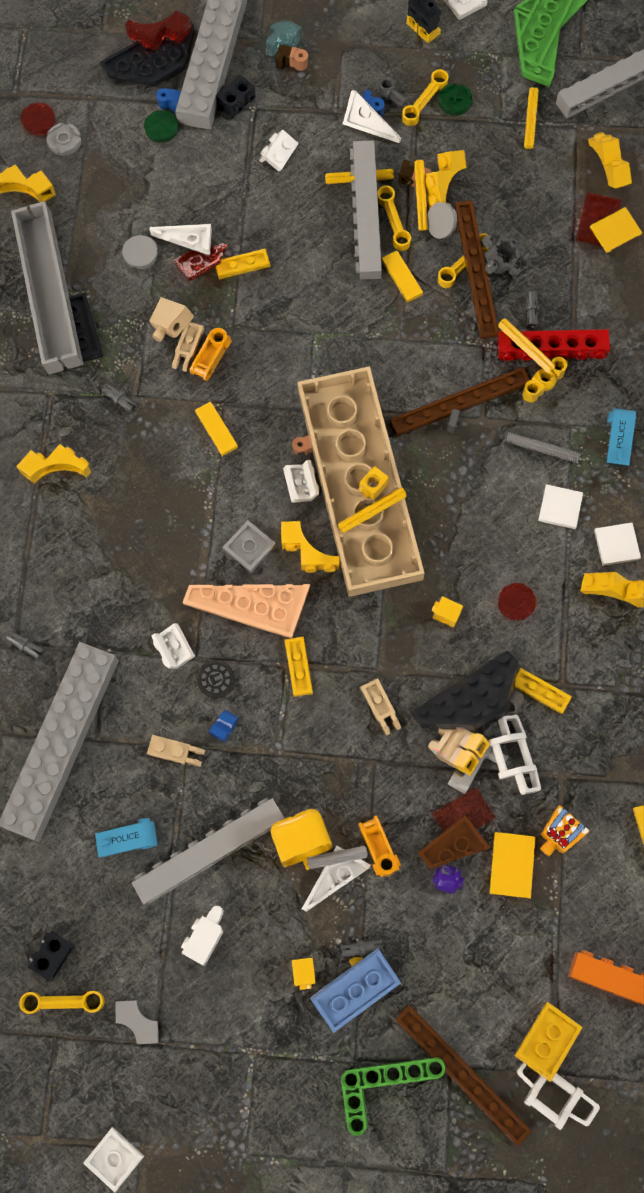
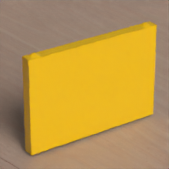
[590,207,642,253]

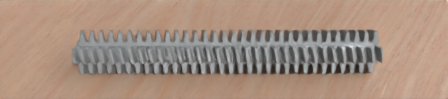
[506,432,580,463]

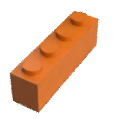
[568,950,644,1005]

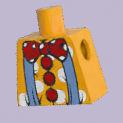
[540,805,589,857]

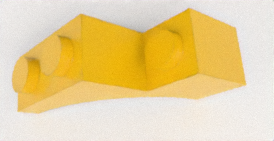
[588,132,632,189]
[425,150,466,209]
[0,165,56,202]
[16,444,91,484]
[281,521,339,573]
[580,572,644,607]

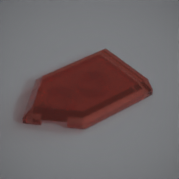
[173,243,227,282]

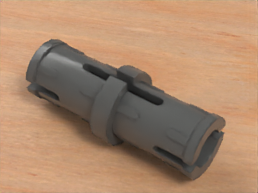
[525,291,539,329]
[102,383,137,414]
[5,630,44,660]
[340,939,383,958]

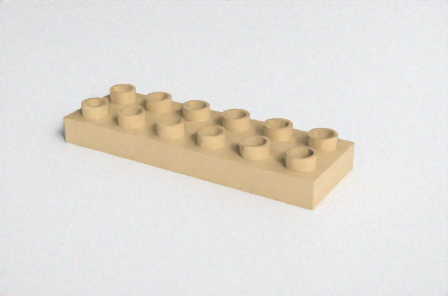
[297,366,425,597]

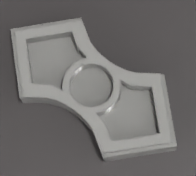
[116,1000,159,1044]

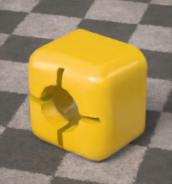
[270,809,332,870]

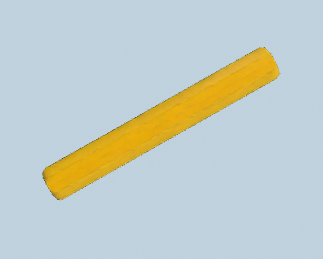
[524,87,538,149]
[414,160,428,231]
[325,169,394,184]
[498,318,555,373]
[338,487,406,533]

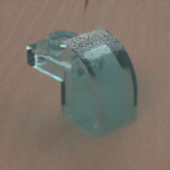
[266,20,302,57]

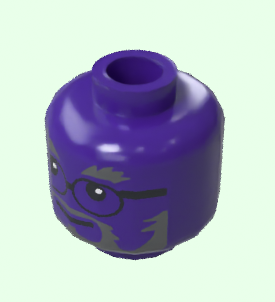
[433,864,464,894]

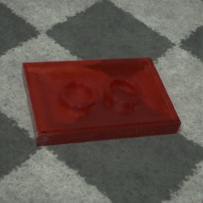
[576,192,621,246]

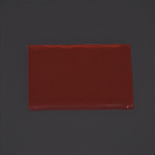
[432,787,495,832]

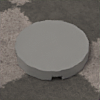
[46,123,81,156]
[427,202,458,239]
[122,235,158,269]

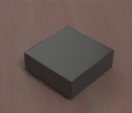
[447,409,460,434]

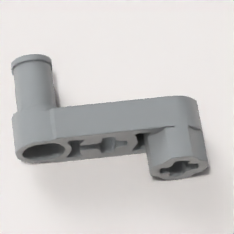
[447,744,508,794]

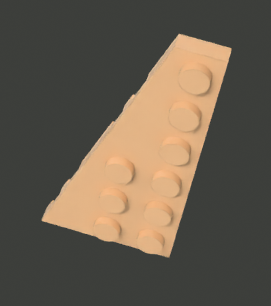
[183,584,310,639]

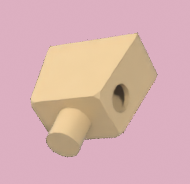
[150,297,194,342]

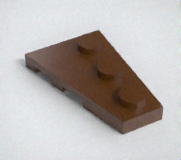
[418,816,491,869]

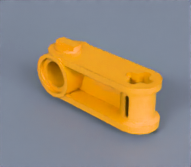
[190,328,232,381]
[358,815,401,877]

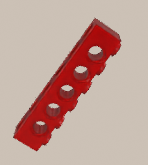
[497,329,610,361]

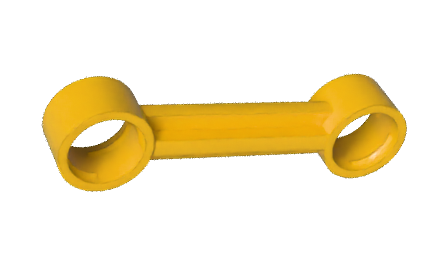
[402,69,448,126]
[377,186,411,251]
[438,233,488,288]
[19,991,105,1014]

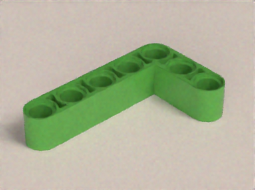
[341,1057,445,1136]

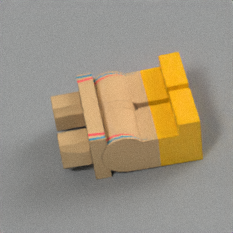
[428,727,490,776]

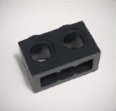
[216,74,256,118]
[28,931,75,981]

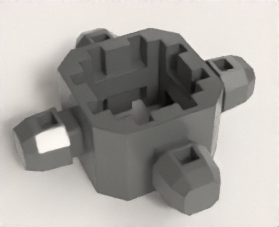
[482,234,521,277]

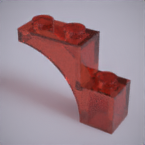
[125,11,192,51]

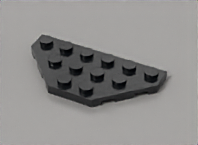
[99,14,195,86]
[411,651,520,730]

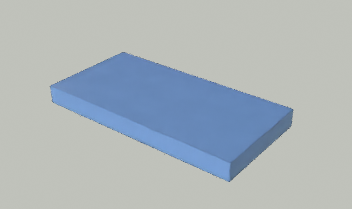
[310,948,401,1033]

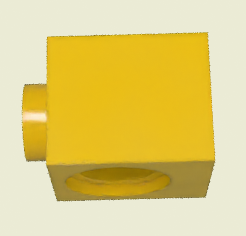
[359,466,389,500]
[432,596,463,628]
[292,958,316,990]

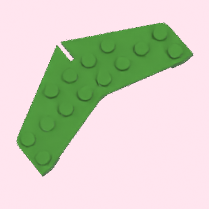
[514,0,588,87]

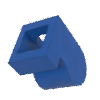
[156,88,181,114]
[362,90,385,117]
[209,710,239,743]

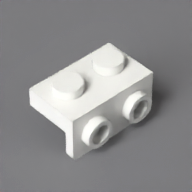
[259,130,298,171]
[283,460,319,502]
[151,623,195,669]

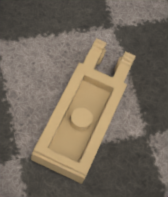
[172,322,204,372]
[360,678,401,736]
[147,735,205,767]

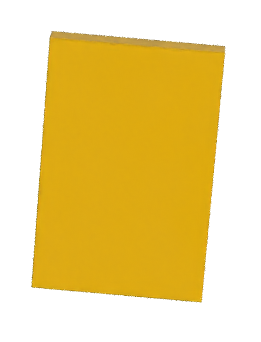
[489,832,535,899]
[514,1002,583,1082]

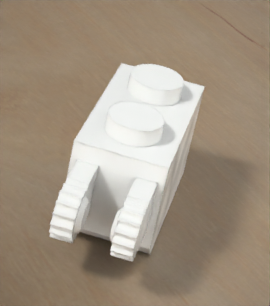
[181,905,224,966]

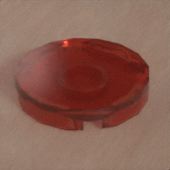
[20,102,56,135]
[497,583,536,621]

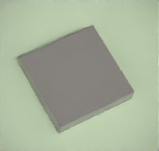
[223,520,276,573]

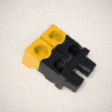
[407,0,441,43]

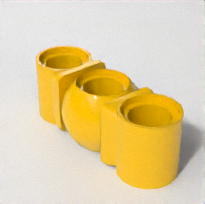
[522,357,567,403]

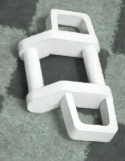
[488,715,541,795]
[517,1062,600,1130]

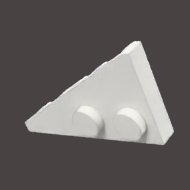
[343,90,401,143]
[150,224,212,254]
[302,846,371,912]

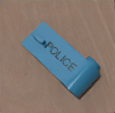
[606,408,636,466]
[95,818,158,858]

